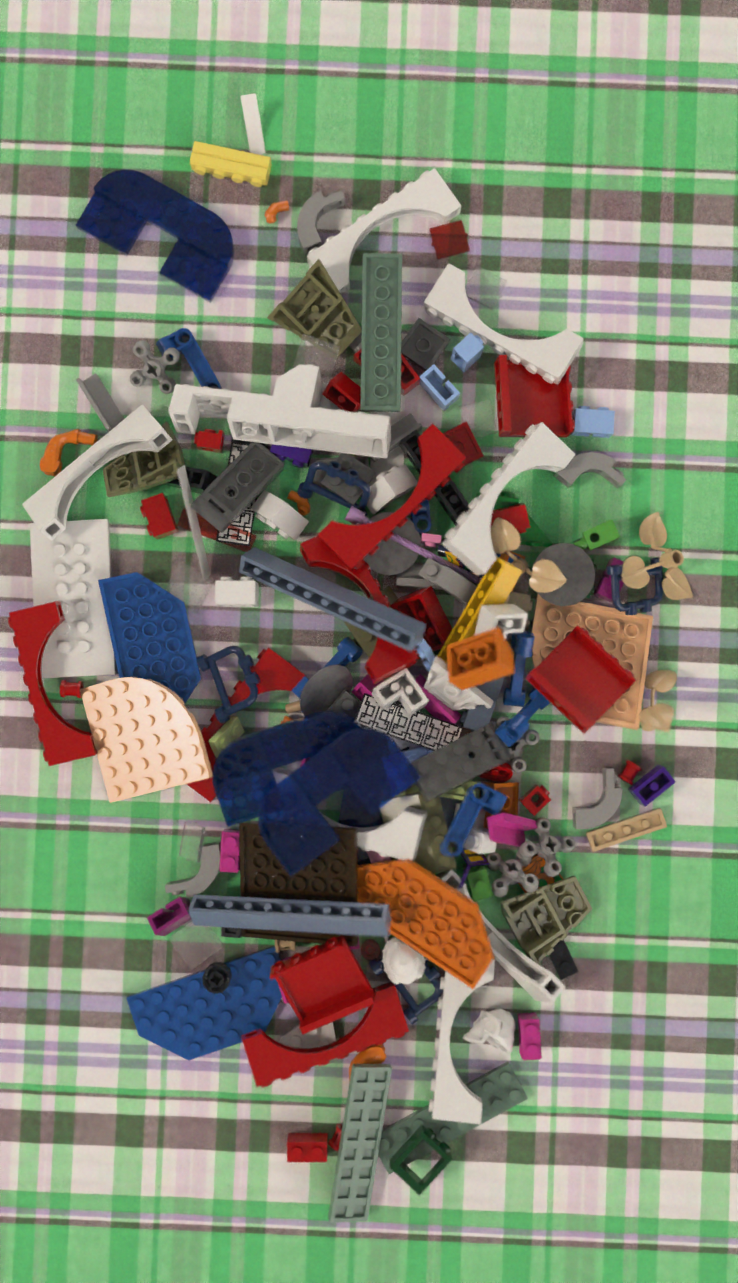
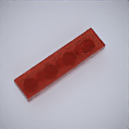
[177,508,257,553]

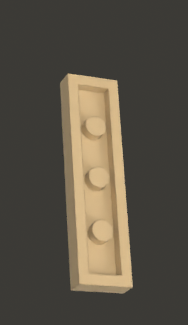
[585,808,667,852]

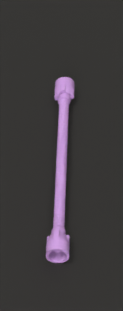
[345,506,482,586]

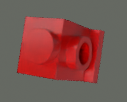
[194,429,225,453]
[518,784,551,816]

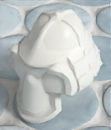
[382,937,426,984]
[463,1009,516,1053]

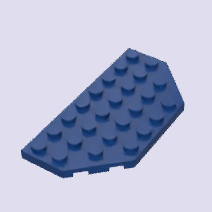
[98,572,201,705]
[126,945,282,1060]

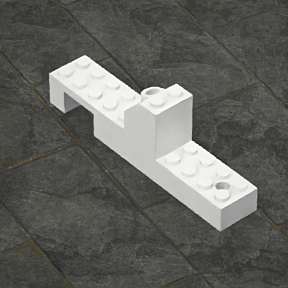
[168,364,391,459]

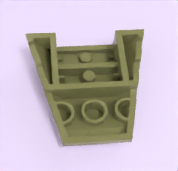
[267,259,362,359]
[103,422,187,497]
[501,876,592,965]

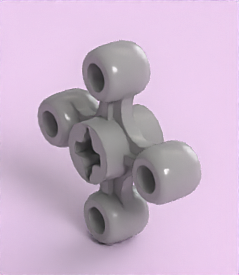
[130,340,180,394]
[496,716,540,773]
[519,817,576,877]
[486,849,539,897]

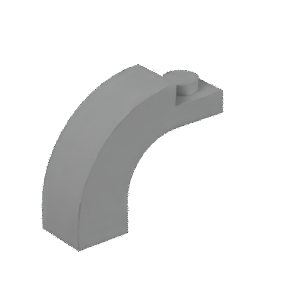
[297,190,345,255]
[553,452,627,489]
[418,558,477,606]
[572,767,623,829]
[165,842,221,898]

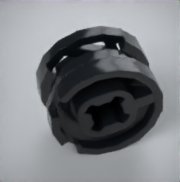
[202,962,232,993]

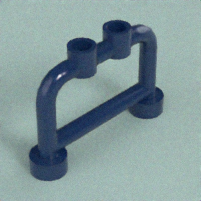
[297,461,371,516]
[606,557,663,615]
[197,645,260,724]
[369,957,443,1025]

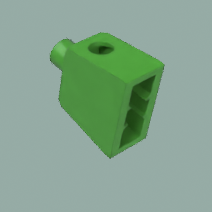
[573,519,620,551]
[463,864,493,901]

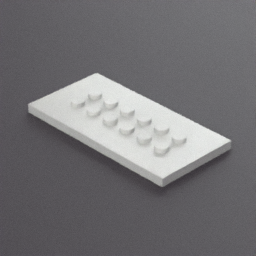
[30,519,117,679]

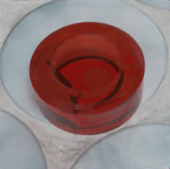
[361,939,380,960]

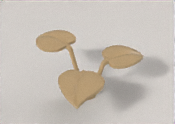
[621,512,693,600]
[490,518,567,604]
[639,670,677,732]

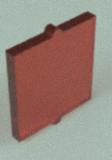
[429,220,470,260]

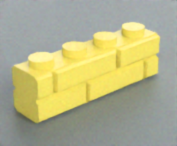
[190,141,272,187]

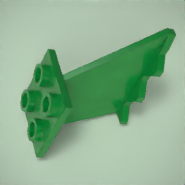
[476,491,552,547]

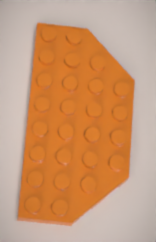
[358,859,494,989]

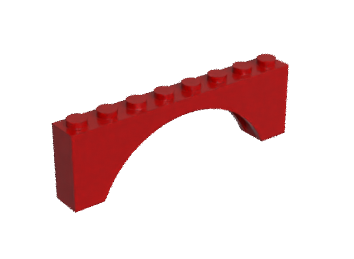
[318,424,466,571]
[300,535,419,685]
[8,601,97,766]
[187,647,307,802]
[241,982,409,1087]

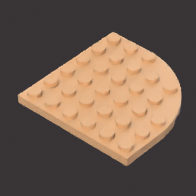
[531,594,653,730]
[80,677,213,803]

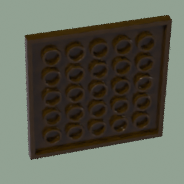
[239,820,358,947]

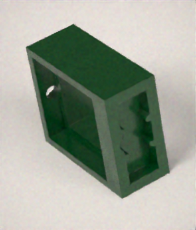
[389,1125,452,1196]

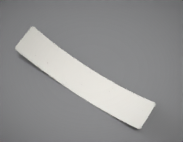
[241,93,265,154]

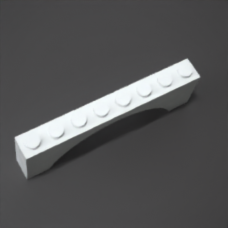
[307,168,461,295]
[424,263,584,385]
[22,404,172,541]
[442,422,575,576]
[262,767,427,861]
[436,869,565,1002]
[429,958,495,1125]

